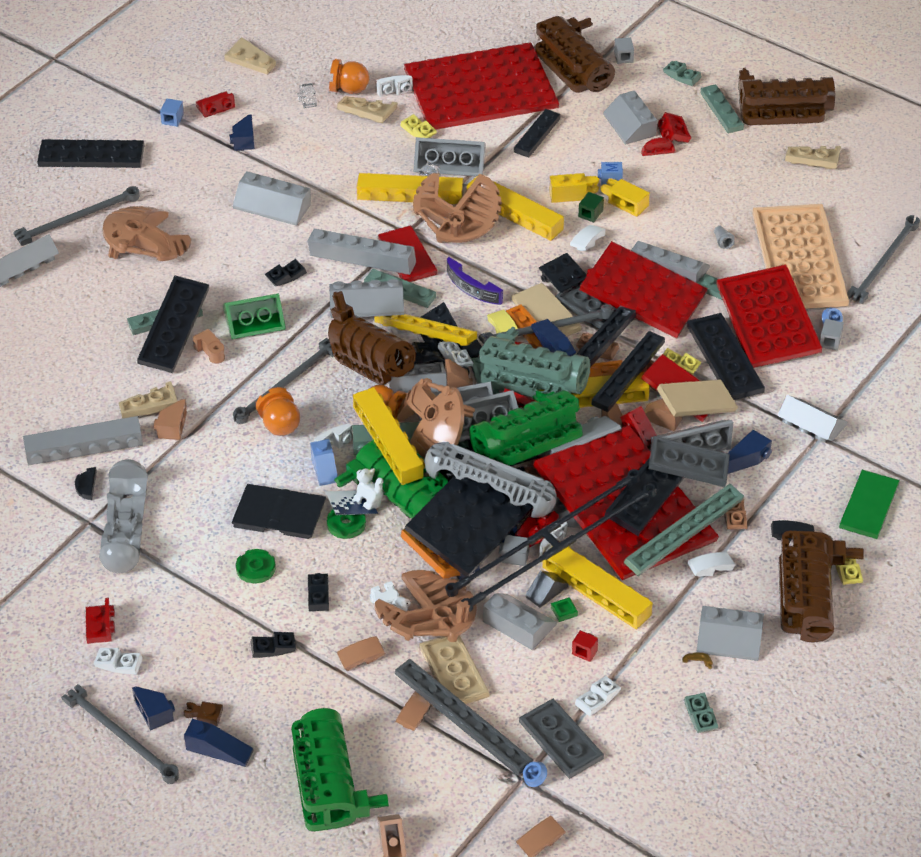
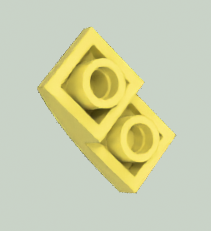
[400,114,437,138]
[487,309,518,334]
[663,348,701,375]
[835,559,863,585]

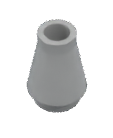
[714,226,734,249]

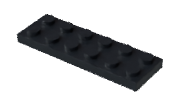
[37,139,145,168]
[137,275,209,373]
[687,313,765,400]
[604,457,685,536]

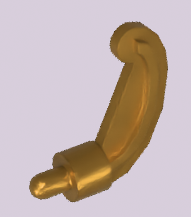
[682,652,713,669]

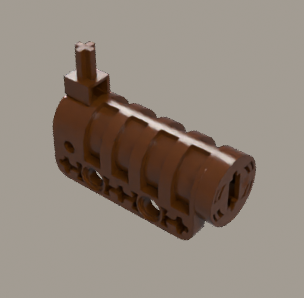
[535,16,615,93]
[738,68,835,125]
[328,291,415,385]

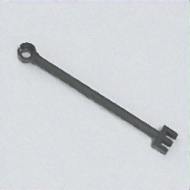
[13,186,140,246]
[847,215,920,304]
[478,304,614,344]
[233,338,334,424]
[61,684,179,784]

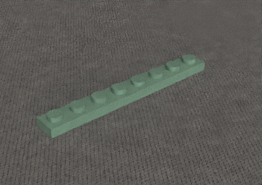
[624,484,744,576]

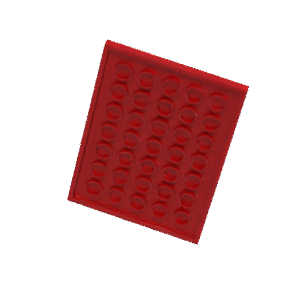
[404,42,559,130]
[533,425,719,580]

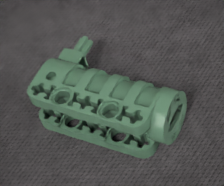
[479,327,590,397]

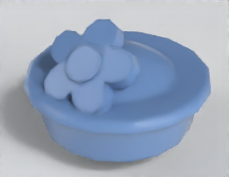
[822,307,843,324]
[523,762,547,787]

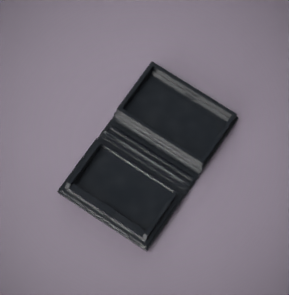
[232,484,326,539]

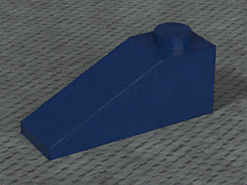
[531,319,576,356]
[727,430,772,474]
[184,718,254,767]

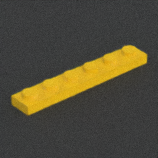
[374,314,477,346]

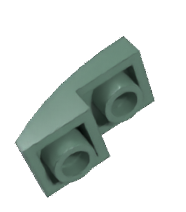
[663,61,702,86]
[684,693,718,733]

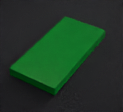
[839,469,900,539]

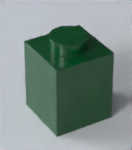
[578,192,604,223]

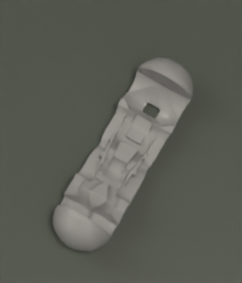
[425,441,557,518]
[99,459,148,573]

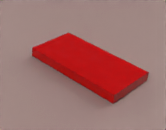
[378,225,437,282]
[641,354,709,422]

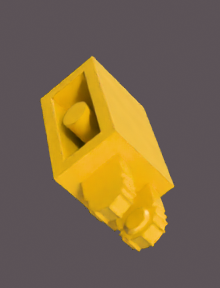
[549,173,599,203]
[600,178,650,217]

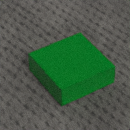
[551,597,578,622]

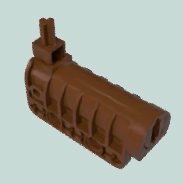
[778,531,864,643]

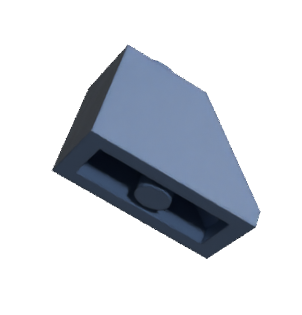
[310,439,338,486]

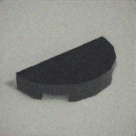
[74,467,97,500]

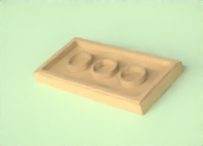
[511,283,582,336]
[657,380,738,417]
[419,635,489,704]

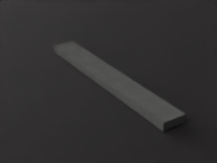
[395,659,533,776]

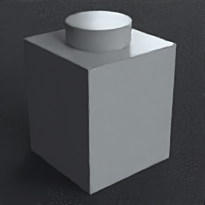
[614,37,634,64]
[820,319,844,351]
[499,535,530,566]

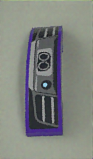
[447,257,503,305]

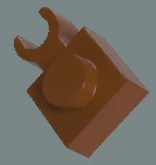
[184,701,223,726]

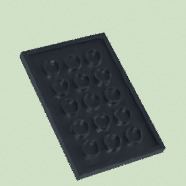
[405,475,534,576]

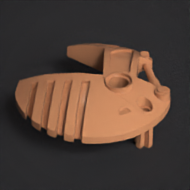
[413,173,501,243]
[102,206,192,261]
[396,378,475,459]
[374,570,477,642]

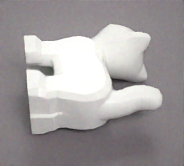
[353,468,383,510]
[370,581,411,612]

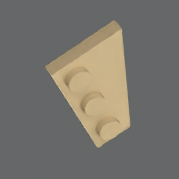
[225,37,276,74]
[337,96,398,123]
[785,146,841,169]
[118,381,178,419]

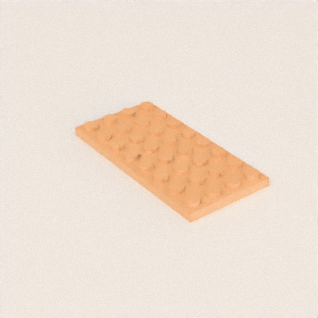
[752,204,849,309]

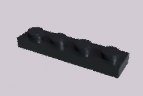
[514,109,560,158]

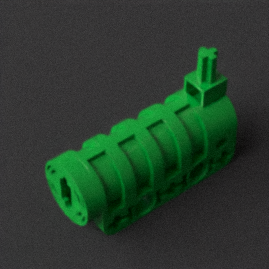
[469,390,583,466]
[334,440,448,519]
[291,708,389,832]

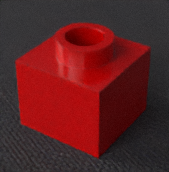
[572,630,598,662]

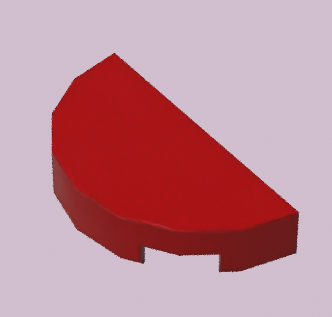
[641,137,676,156]

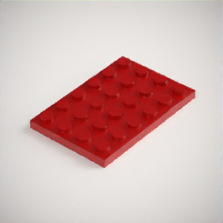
[579,241,708,339]
[716,264,822,368]

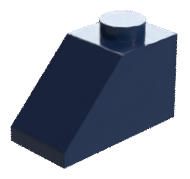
[229,114,255,151]
[132,686,175,731]

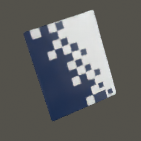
[325,491,378,515]

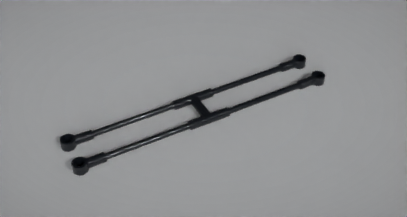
[445,469,657,612]

